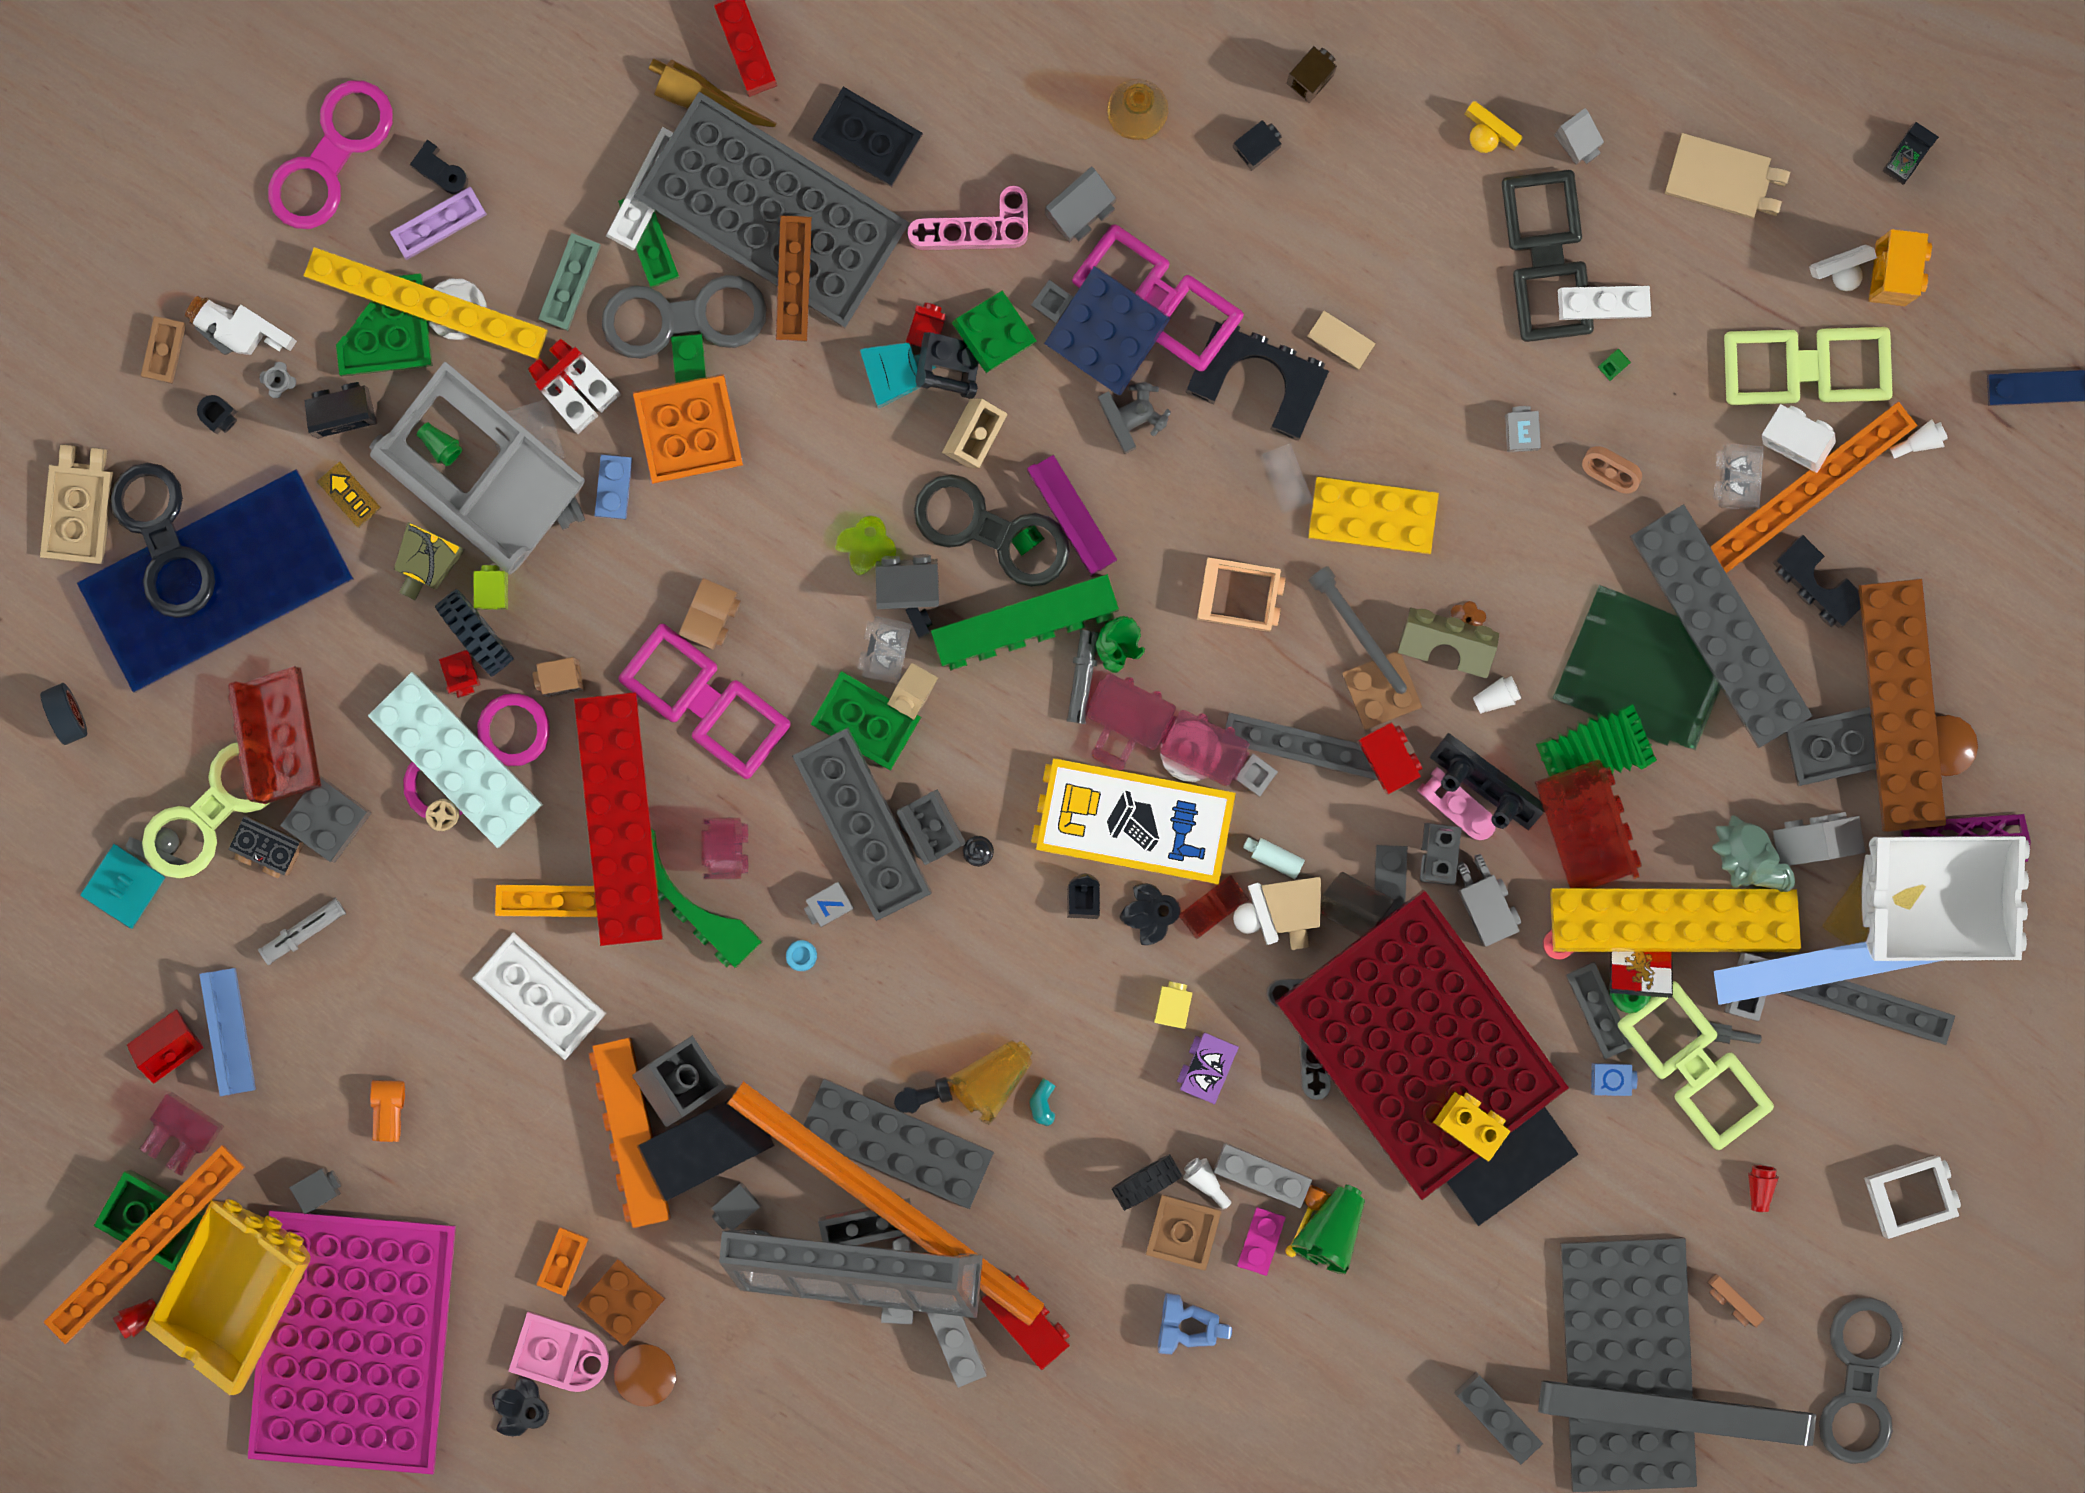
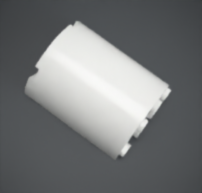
[1861,836,2030,961]

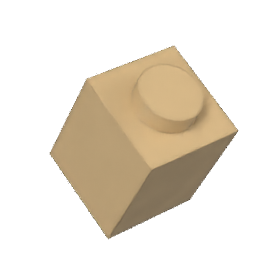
[888,663,938,719]

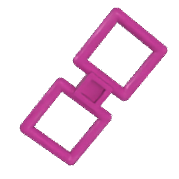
[1072,224,1244,371]
[618,624,790,779]

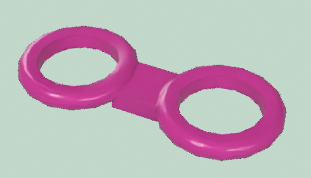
[268,80,393,229]
[403,693,550,818]

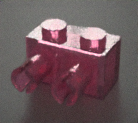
[139,1092,224,1176]

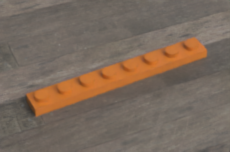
[1710,401,1918,573]
[43,1145,245,1344]

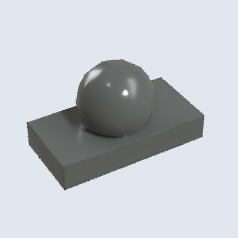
[125,827,188,865]

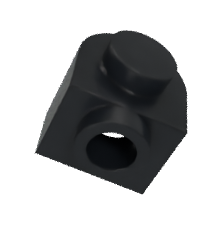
[197,395,238,435]

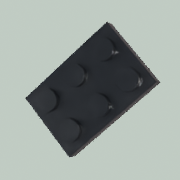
[812,86,923,187]

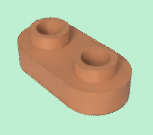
[1582,446,1642,494]

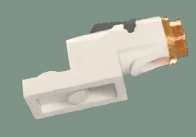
[185,296,297,355]

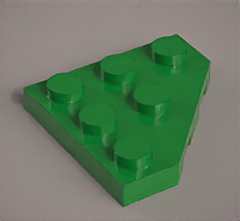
[336,273,433,377]

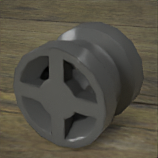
[557,497,585,530]

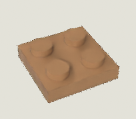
[1342,651,1422,730]
[1146,1194,1221,1271]

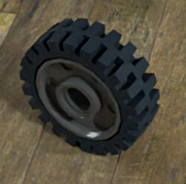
[435,588,514,677]

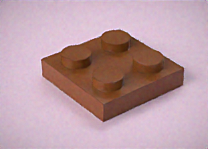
[578,1258,666,1346]

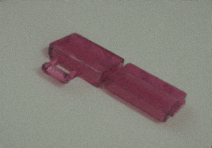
[1087,674,1250,786]

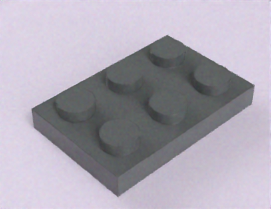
[1786,707,1876,786]

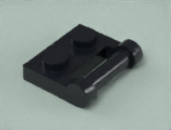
[916,332,979,399]

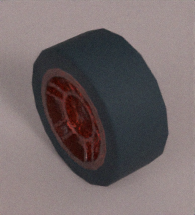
[40,683,88,745]

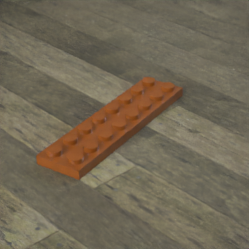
[1858,579,1946,832]

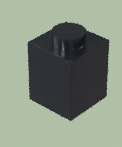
[1233,120,1282,171]

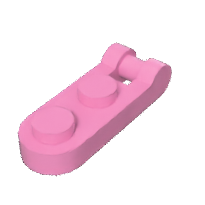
[1417,767,1495,840]

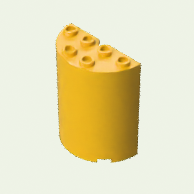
[145,1199,311,1395]

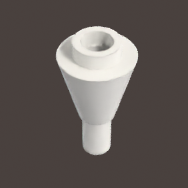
[1890,419,1948,459]
[1183,1158,1232,1210]

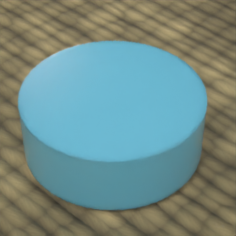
[786,940,817,971]

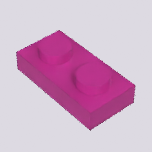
[1237,1207,1286,1276]

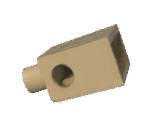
[1261,877,1321,950]

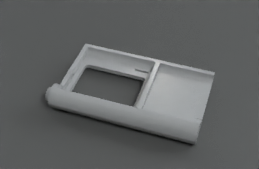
[369,362,585,575]

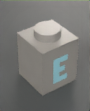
[1505,406,1541,452]

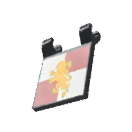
[1610,952,1673,998]

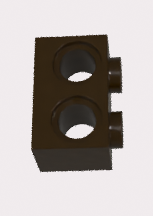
[1286,46,1337,104]

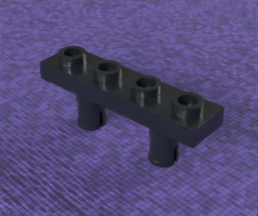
[1429,733,1548,831]

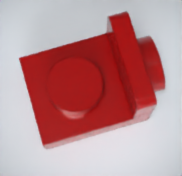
[906,302,946,348]
[439,650,481,698]

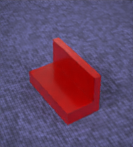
[127,1009,204,1084]

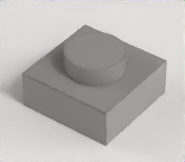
[1234,754,1278,797]

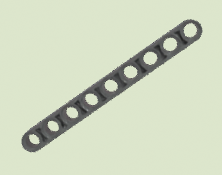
[1538,1381,1817,1446]

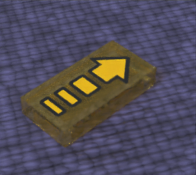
[317,461,382,528]

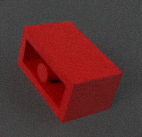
[1357,722,1423,795]

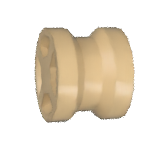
[426,799,459,831]

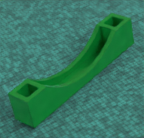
[651,827,763,968]

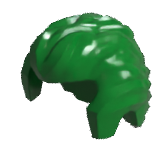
[1096,616,1145,673]

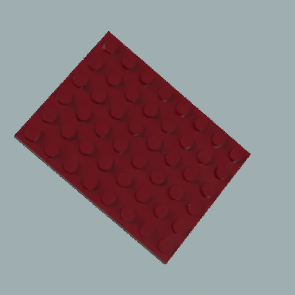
[1275,890,1569,1200]

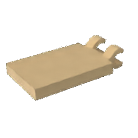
[1664,133,1790,219]
[40,445,113,564]

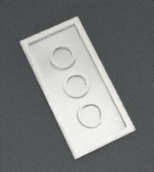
[472,932,607,1060]

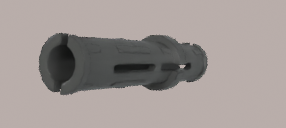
[1067,630,1099,724]

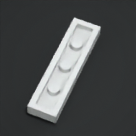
[606,127,673,251]

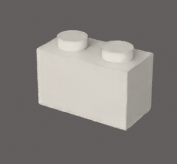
[1762,404,1836,473]

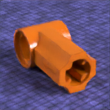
[370,1080,405,1142]

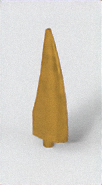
[649,58,777,128]

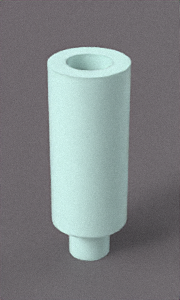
[1243,837,1305,880]

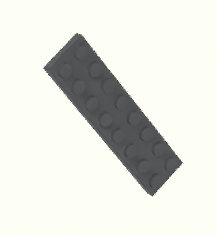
[1630,504,1812,748]

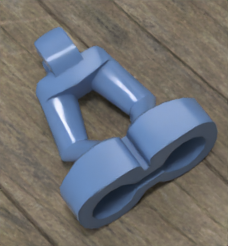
[1158,1293,1232,1355]

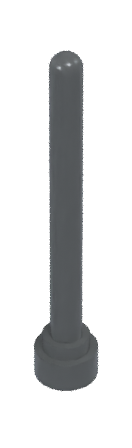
[1308,566,1407,694]

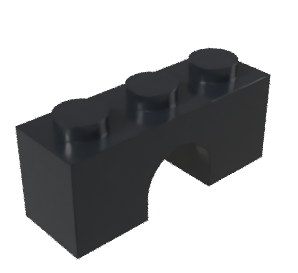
[1773,535,1861,628]

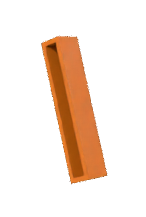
[589,1037,671,1228]

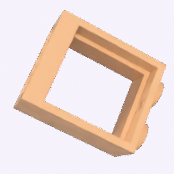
[1197,557,1285,632]

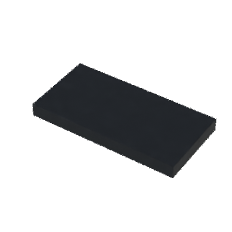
[637,1099,775,1201]
[1447,1107,1579,1226]

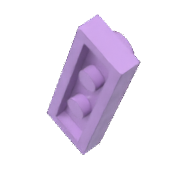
[390,186,487,260]

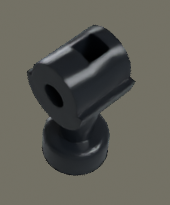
[894,1077,953,1114]

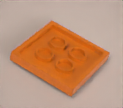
[633,374,743,484]

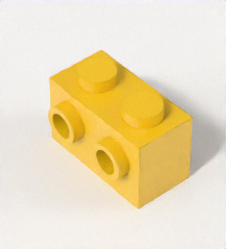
[1433,1092,1510,1161]

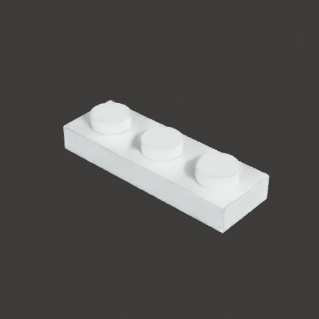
[1558,286,1651,320]

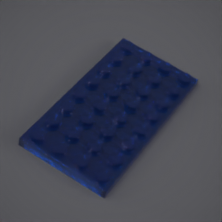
[77,469,354,693]

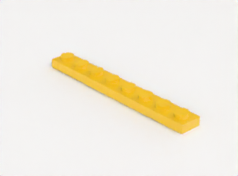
[304,247,548,360]

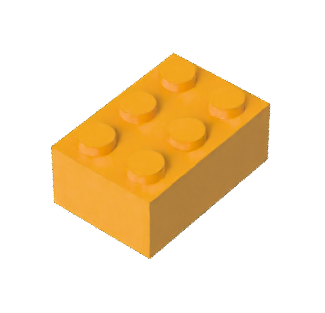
[1868,229,1932,307]

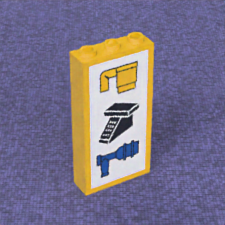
[1031,758,1236,884]

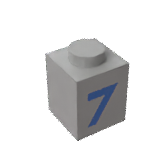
[804,882,854,927]

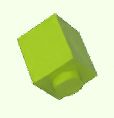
[474,565,508,610]

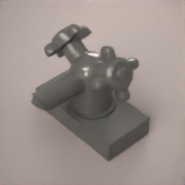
[1098,382,1171,454]

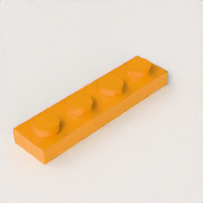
[495,885,597,917]

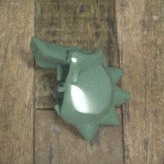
[1712,815,1795,892]

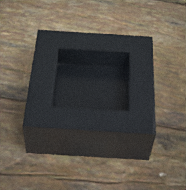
[905,607,933,639]

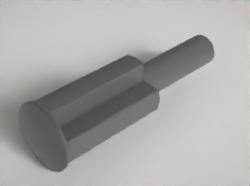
[1697,1022,1762,1044]

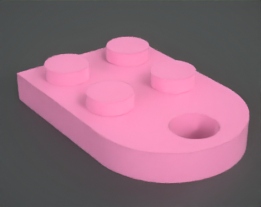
[508,1311,609,1392]

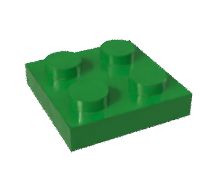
[952,290,1037,374]

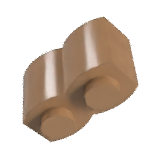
[679,578,741,650]

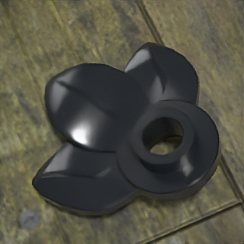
[1120,883,1181,945]
[492,1376,549,1437]

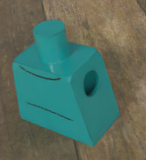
[860,343,936,409]

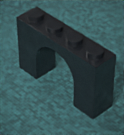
[1186,320,1329,441]

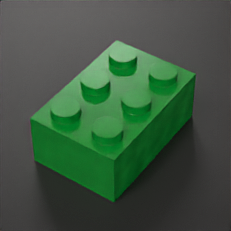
[93,1170,205,1272]

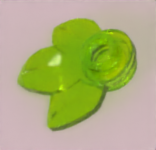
[836,515,896,575]

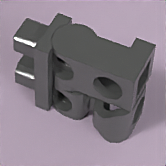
[1420,823,1462,885]

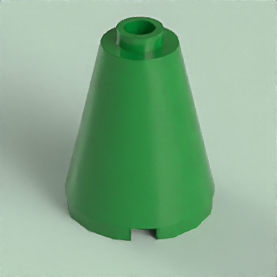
[1291,1184,1365,1275]

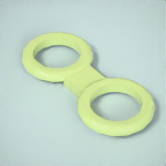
[142,741,283,879]

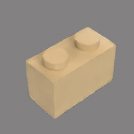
[942,399,1008,468]

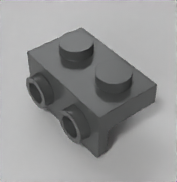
[897,789,966,865]

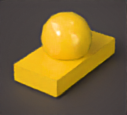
[1464,101,1522,153]

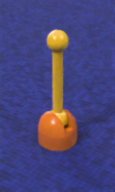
[1285,1184,1331,1257]

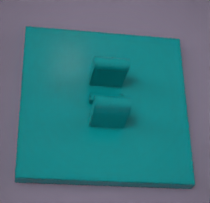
[80,844,166,929]

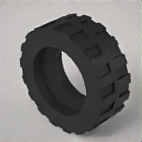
[1111,1154,1183,1211]

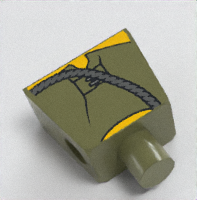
[394,522,465,600]

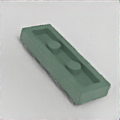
[538,233,601,331]

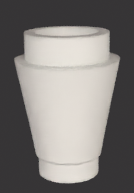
[1473,676,1521,714]

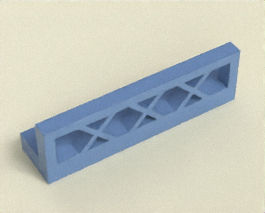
[199,968,256,1096]

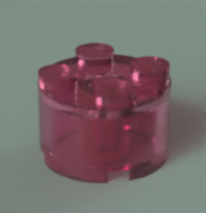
[701,817,748,880]

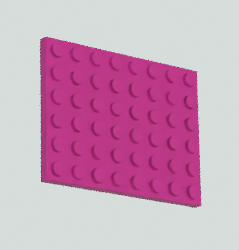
[247,1210,456,1475]

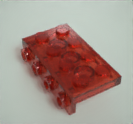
[228,666,321,804]
[1535,759,1642,889]

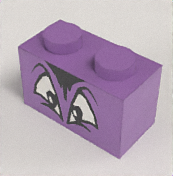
[1177,1032,1239,1104]

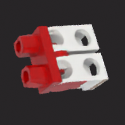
[528,339,622,434]

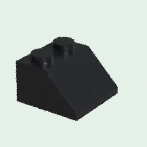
[304,382,377,439]

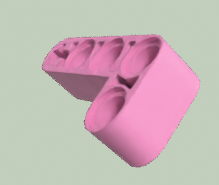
[908,186,1028,250]

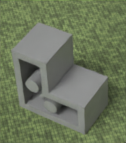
[1773,812,1866,866]

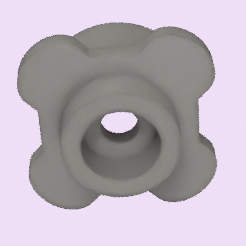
[259,362,296,398]

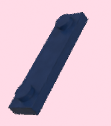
[1987,370,2085,406]

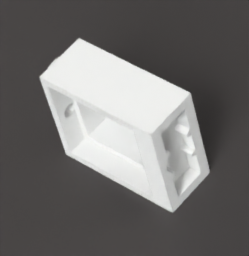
[1864,1155,1961,1239]

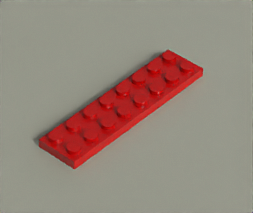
[574,692,663,946]

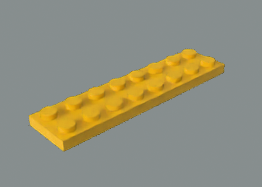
[1550,888,1801,952]

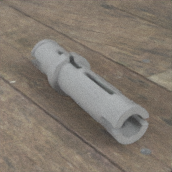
[258,897,347,965]

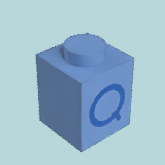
[1591,1063,1638,1096]

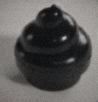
[963,836,994,867]

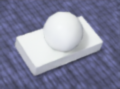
[1809,245,1877,291]
[1233,883,1279,945]

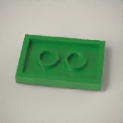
[810,671,922,771]

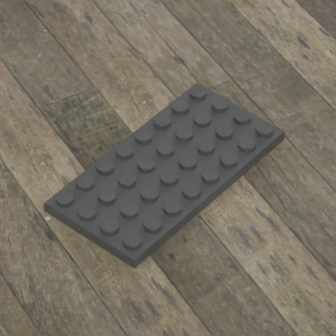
[634,92,909,328]
[1560,1238,1697,1492]

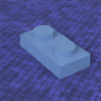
[595,455,632,520]

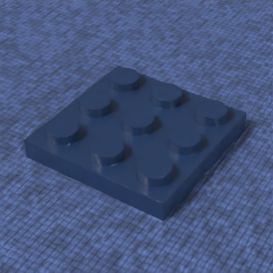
[1044,266,1171,395]

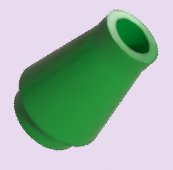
[416,422,462,466]

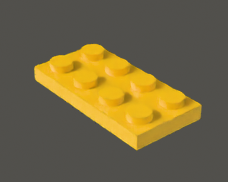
[1308,477,1439,555]

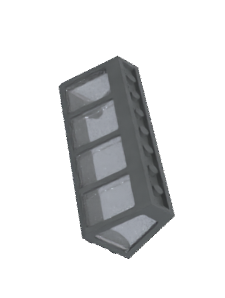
[719,1229,983,1318]

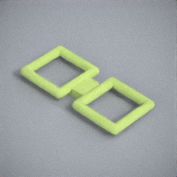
[1724,327,1893,405]
[1618,981,1774,1150]

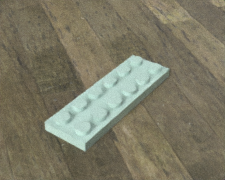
[368,672,543,848]

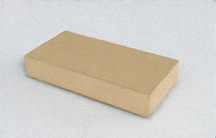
[1307,311,1376,370]

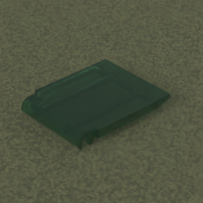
[1552,585,1721,751]

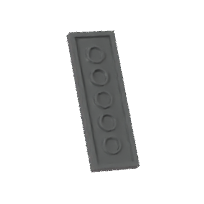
[792,728,932,921]
[803,1079,994,1209]

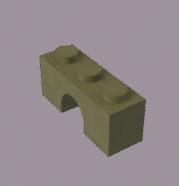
[1398,607,1500,678]

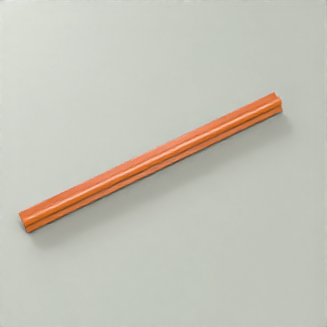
[727,1081,1044,1326]

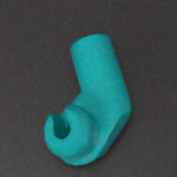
[1029,1078,1056,1126]

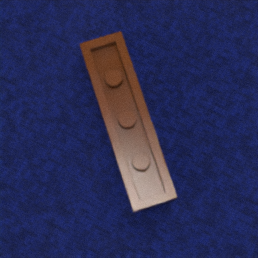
[776,216,812,342]

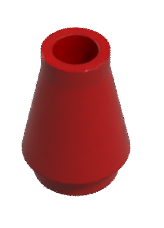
[1748,1165,1779,1212]
[113,1298,157,1339]

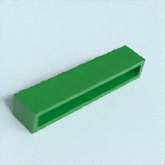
[931,574,1119,671]

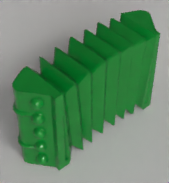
[1536,704,1657,801]

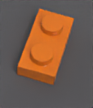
[536,1227,589,1296]

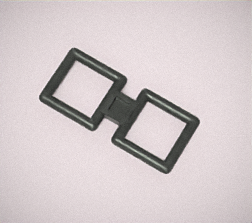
[1501,170,1594,342]

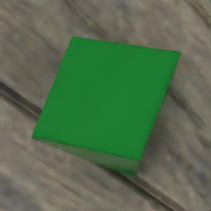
[1598,348,1631,381]
[1011,525,1045,556]

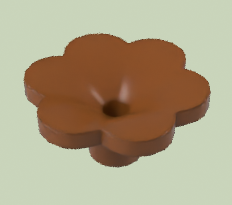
[1451,601,1486,626]

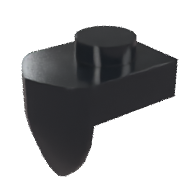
[1067,873,1100,919]

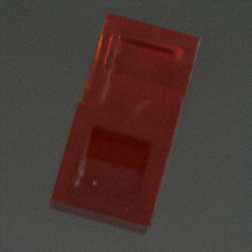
[1179,875,1249,939]

